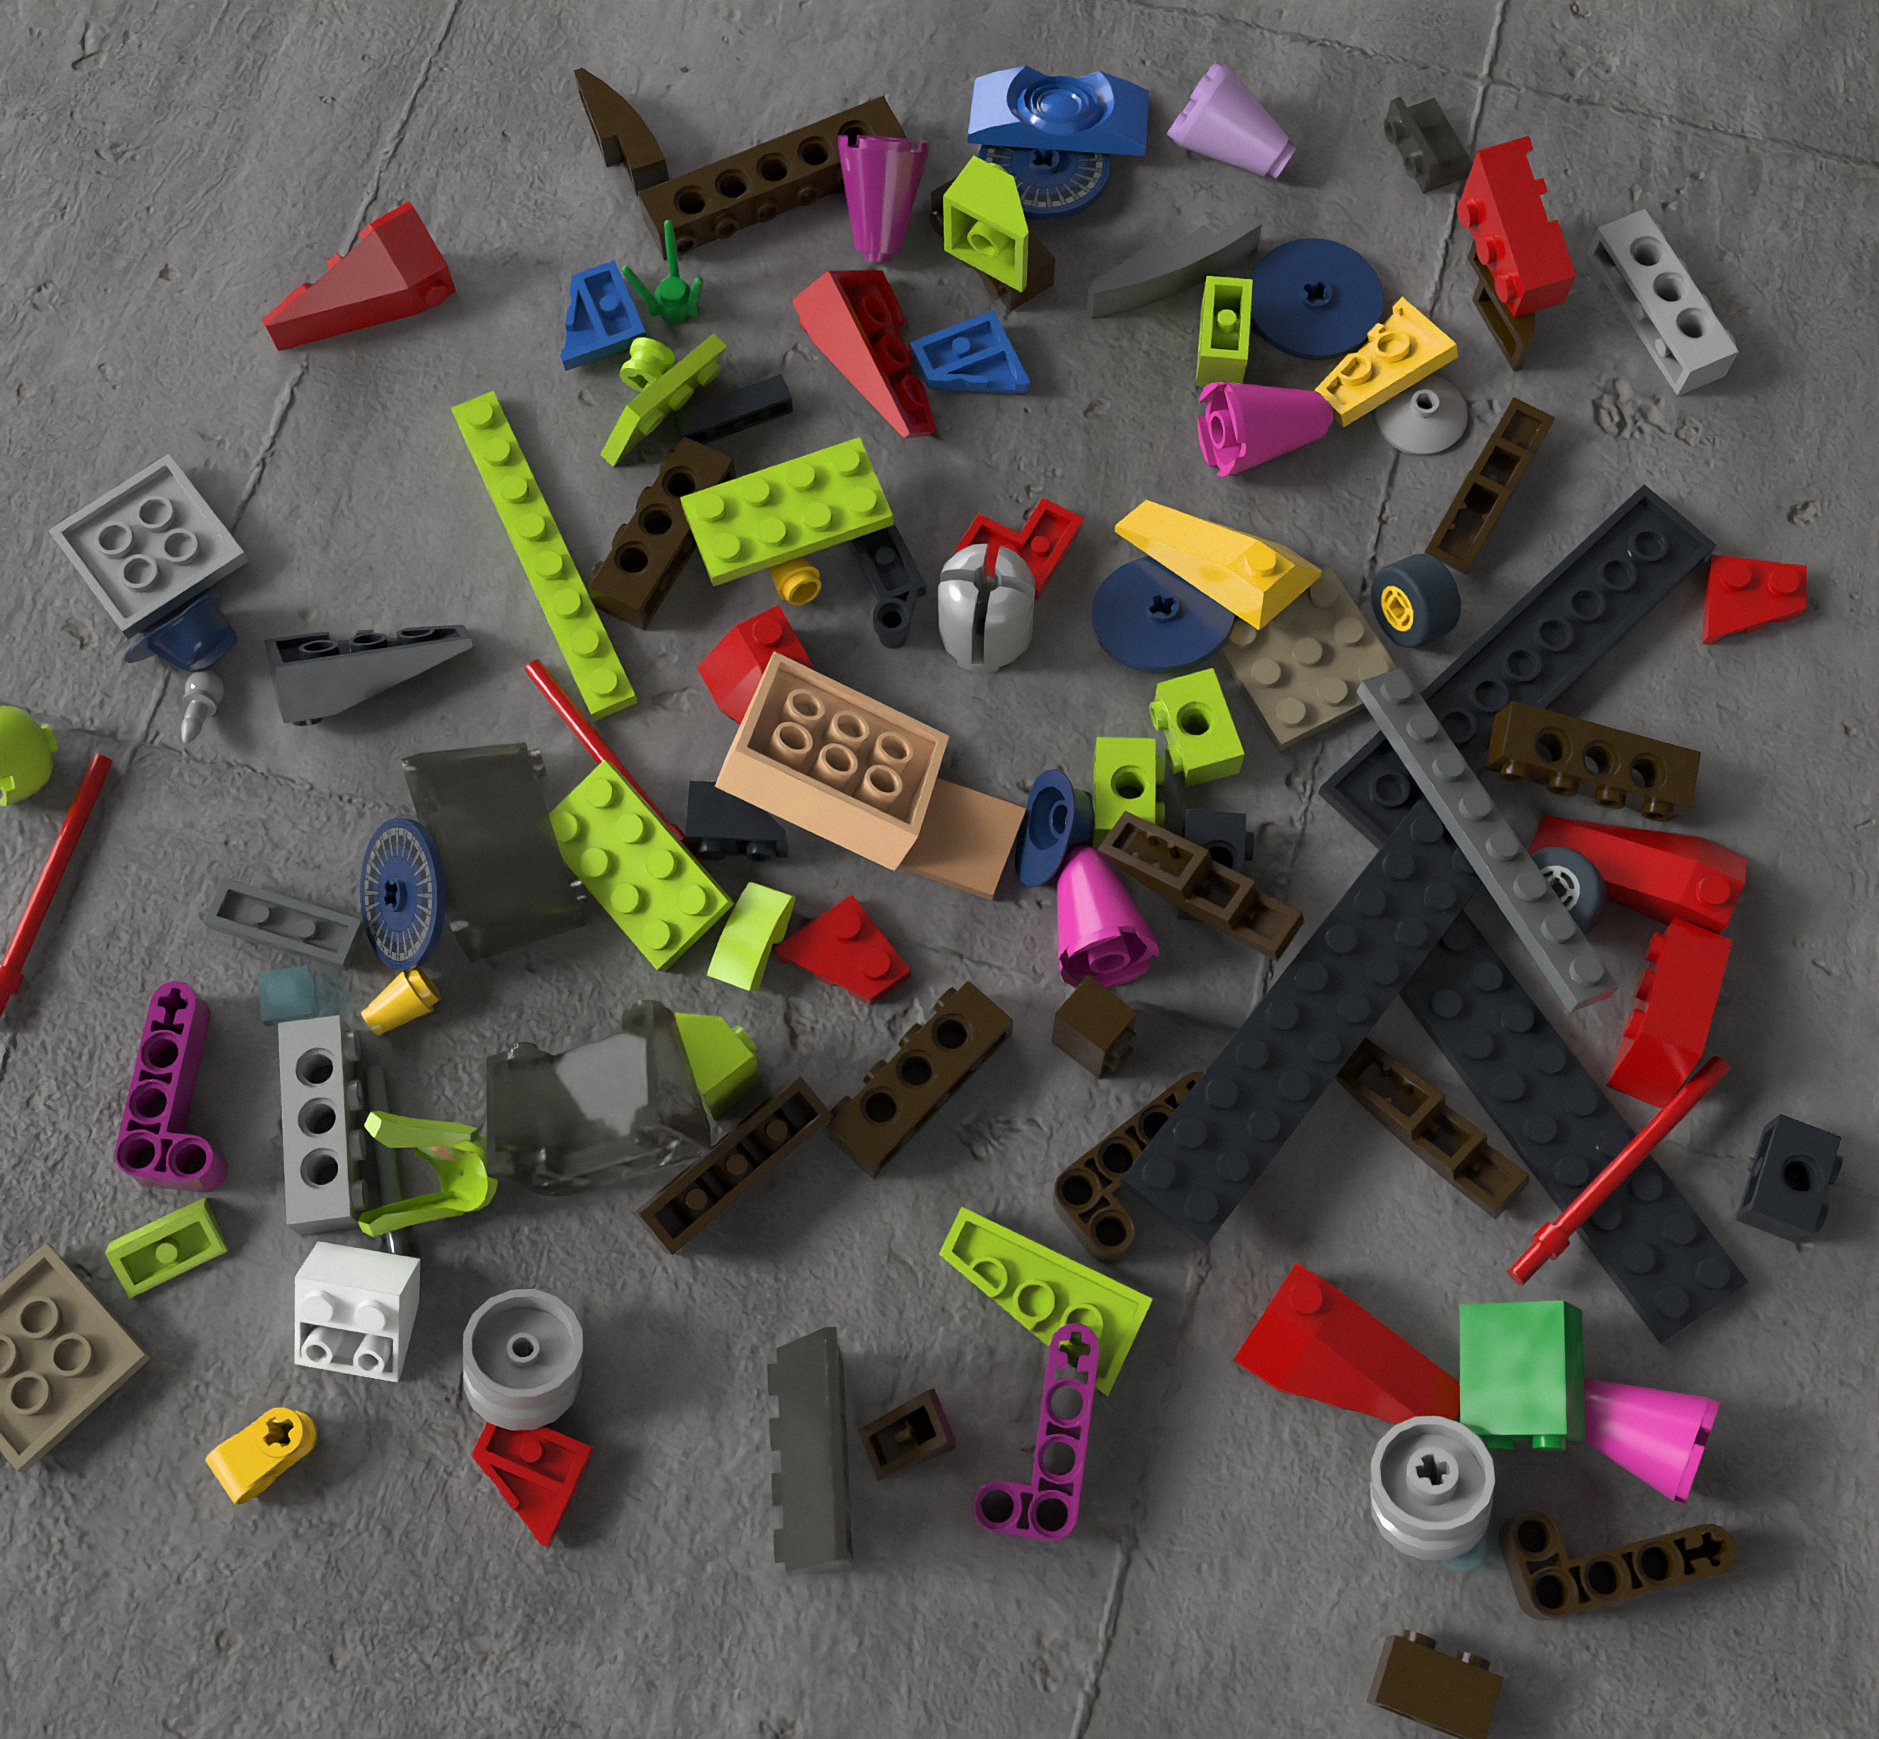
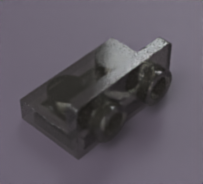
[1384,97,1473,194]

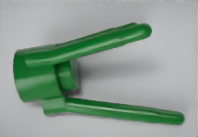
[622,220,703,324]

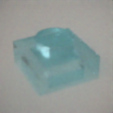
[257,965,316,1027]

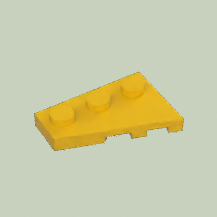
[1315,297,1458,428]

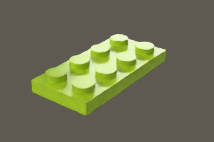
[680,437,894,587]
[536,759,735,972]

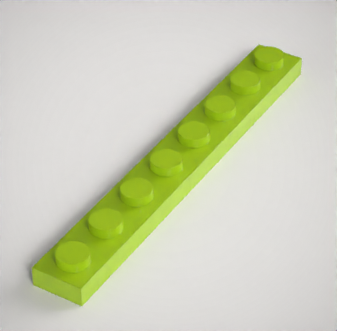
[451,390,638,722]

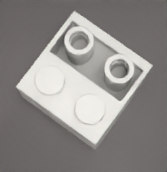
[295,1241,420,1382]

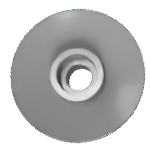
[1375,374,1468,456]

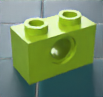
[1196,276,1253,386]
[1149,668,1245,788]
[1093,737,1165,847]

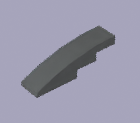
[1086,212,1262,319]

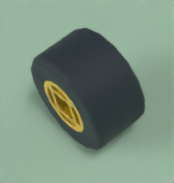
[1371,553,1461,648]

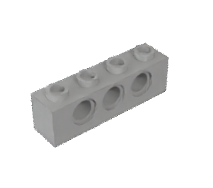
[1587,209,1739,396]
[278,1015,369,1235]

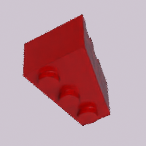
[1457,136,1576,318]
[1606,917,1732,1109]

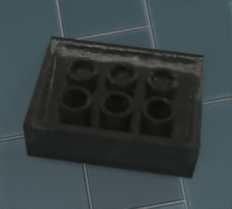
[767,1327,854,1576]

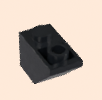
[685,781,789,863]

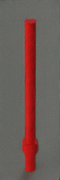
[525,659,708,872]
[0,754,113,1018]
[1507,1056,1730,1286]

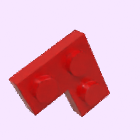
[955,497,1084,600]

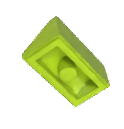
[105,1197,228,1299]

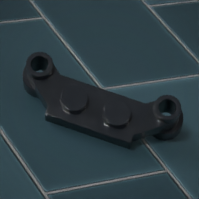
[848,523,926,649]

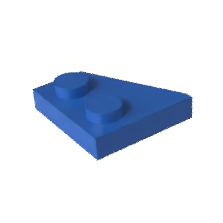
[560,260,647,371]
[910,310,1031,393]

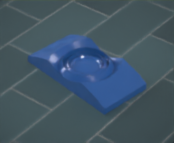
[968,66,1149,156]

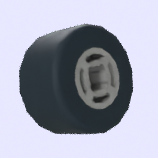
[1530,846,1607,935]

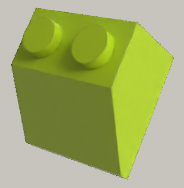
[943,156,1029,292]
[639,1010,762,1121]

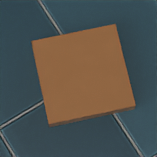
[900,778,1027,901]

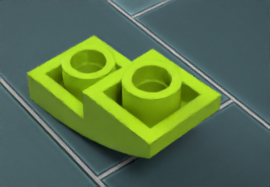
[707,882,796,991]

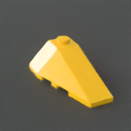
[1115,500,1322,630]

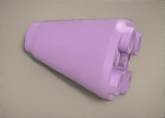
[1166,61,1297,179]

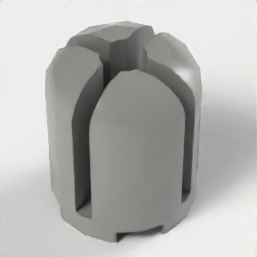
[938,544,1035,673]

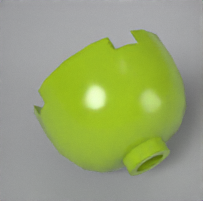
[0,706,58,806]

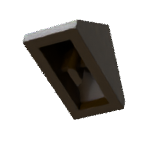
[858,1389,955,1481]

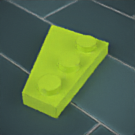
[600,334,727,467]

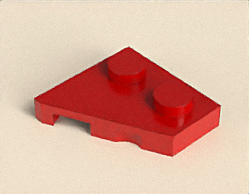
[1703,554,1807,645]
[773,894,911,1005]
[471,1422,595,1548]

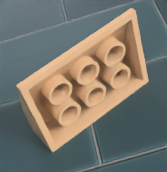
[715,651,949,871]

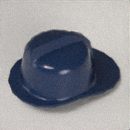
[124,590,238,671]
[1015,769,1094,887]

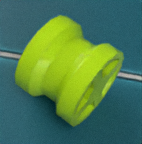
[620,337,676,393]

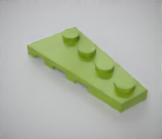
[939,1206,1153,1397]

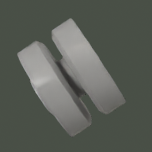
[463,1289,583,1431]
[1370,1416,1495,1561]

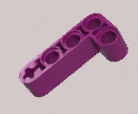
[115,981,227,1193]
[973,1323,1099,1541]

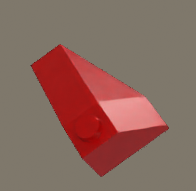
[262,201,456,351]
[791,270,936,439]
[697,605,815,725]
[1527,815,1747,935]
[1233,1262,1460,1425]

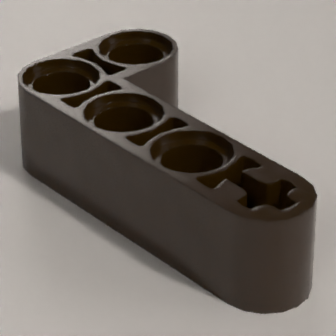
[1052,1071,1205,1264]
[1499,1510,1737,1620]

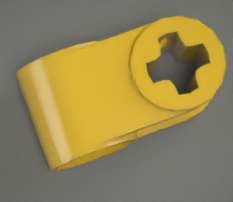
[205,1407,317,1506]

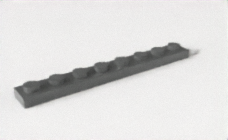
[1356,668,1619,1013]

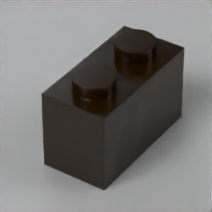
[1051,975,1137,1079]
[1366,1629,1504,1739]

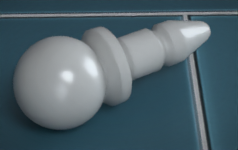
[181,670,225,744]

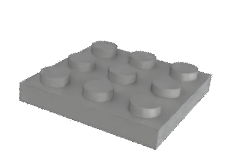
[48,454,249,640]

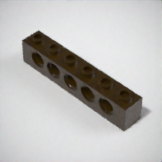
[638,96,906,260]

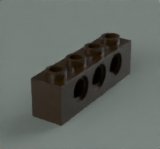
[588,436,736,631]
[1485,701,1701,822]
[826,980,1013,1179]
[632,1076,833,1255]

